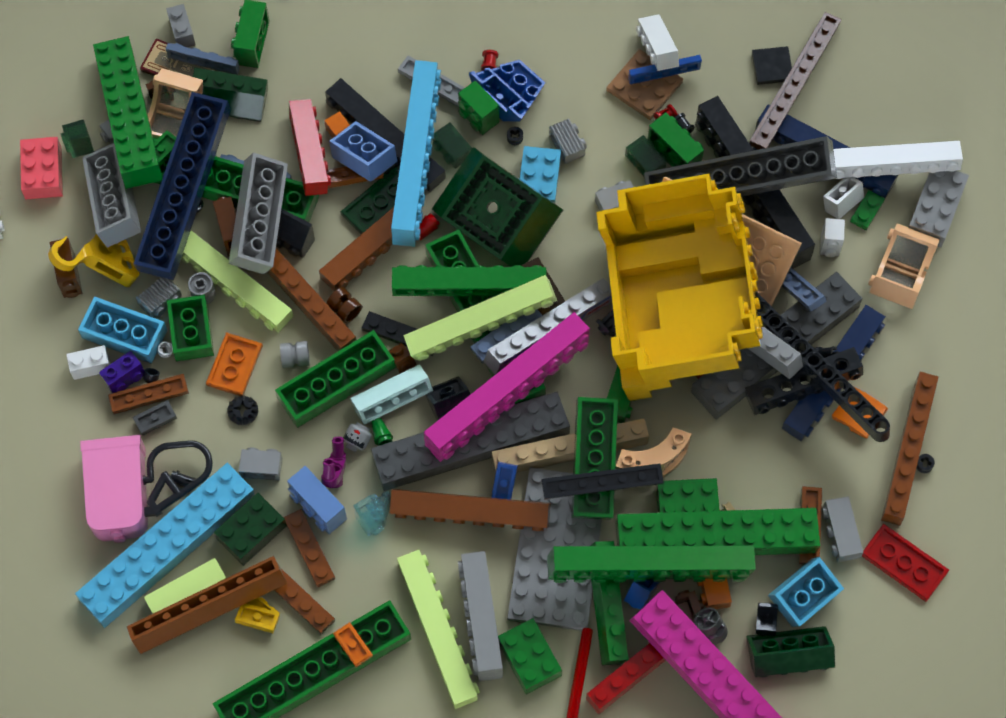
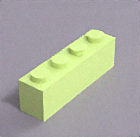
[144,558,226,613]

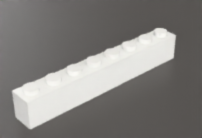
[834,141,963,179]

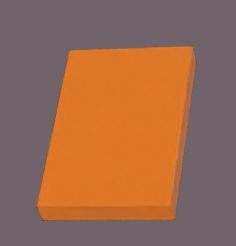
[206,332,263,396]

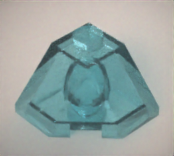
[353,491,391,537]

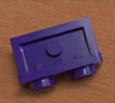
[99,351,144,393]

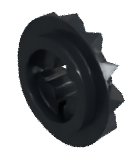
[227,394,258,425]

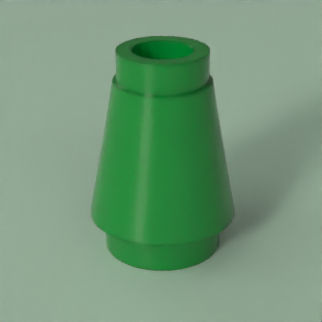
[371,418,393,446]

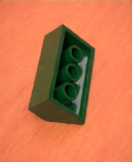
[193,68,268,122]
[746,626,835,677]

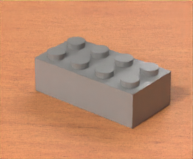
[909,171,969,247]

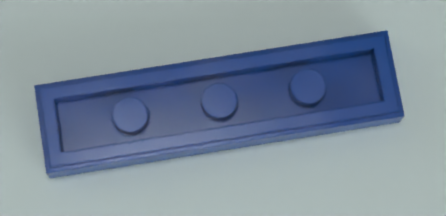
[628,55,702,85]

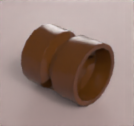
[326,287,363,323]

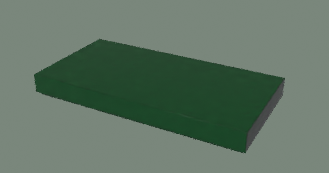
[340,166,400,234]

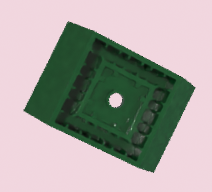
[432,147,563,267]

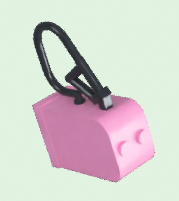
[80,435,213,543]

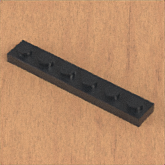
[541,463,664,500]

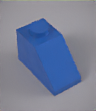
[624,579,660,610]

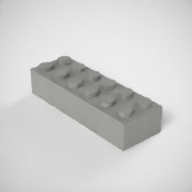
[82,143,141,248]
[229,153,288,274]
[458,551,503,681]

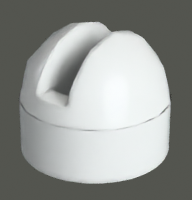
[157,341,173,358]

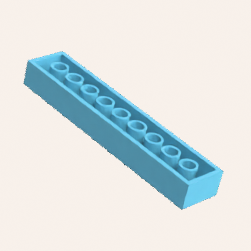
[391,60,441,247]
[75,462,255,628]

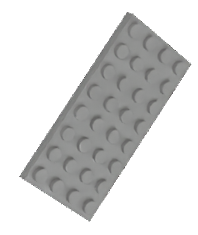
[507,468,602,631]

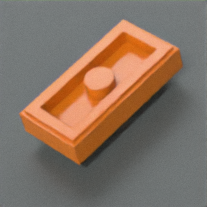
[333,622,373,667]

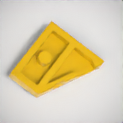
[235,597,280,634]

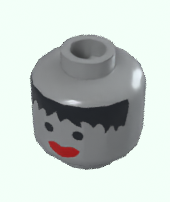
[343,422,372,452]

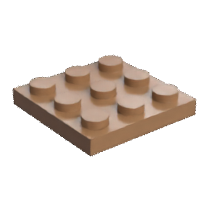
[606,49,683,120]

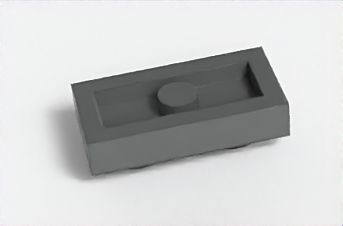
[133,400,177,436]

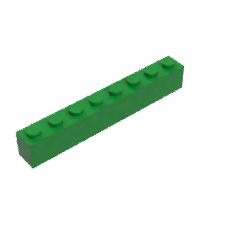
[392,265,546,296]

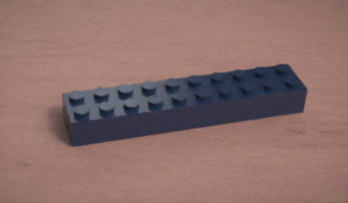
[134,92,231,280]

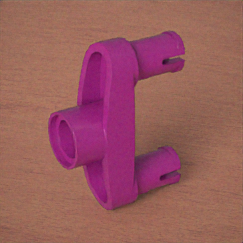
[321,437,346,488]

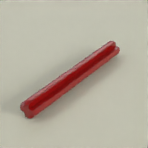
[566,628,593,718]

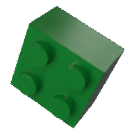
[458,81,499,135]

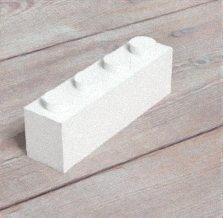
[636,14,679,71]

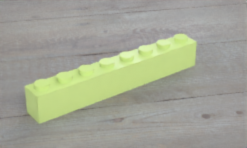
[181,231,293,333]
[403,275,557,361]
[397,550,480,709]

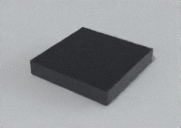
[752,46,792,85]

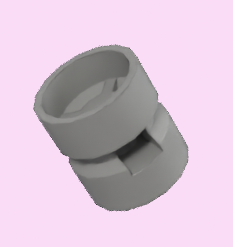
[188,272,216,304]
[280,341,310,368]

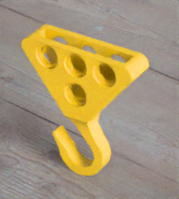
[48,234,140,287]

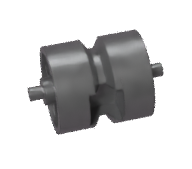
[694,607,728,645]

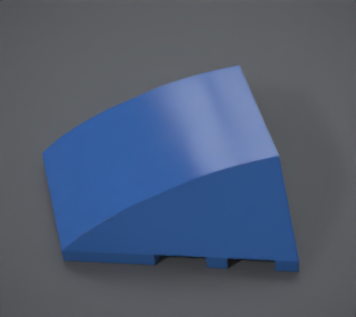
[469,60,545,122]

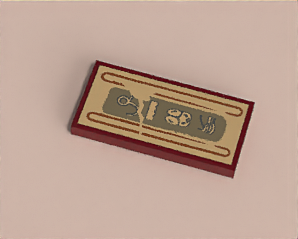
[140,39,220,77]

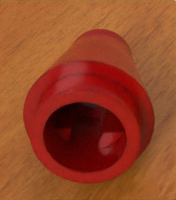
[420,213,440,241]

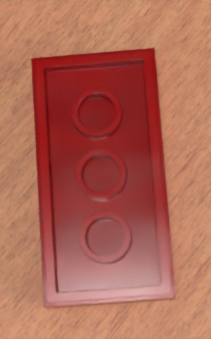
[862,523,949,602]

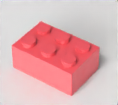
[20,137,63,200]

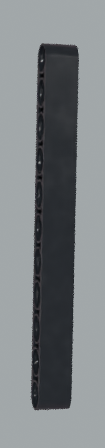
[755,292,890,442]

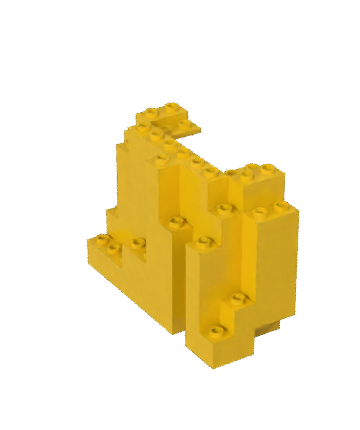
[596,174,763,401]

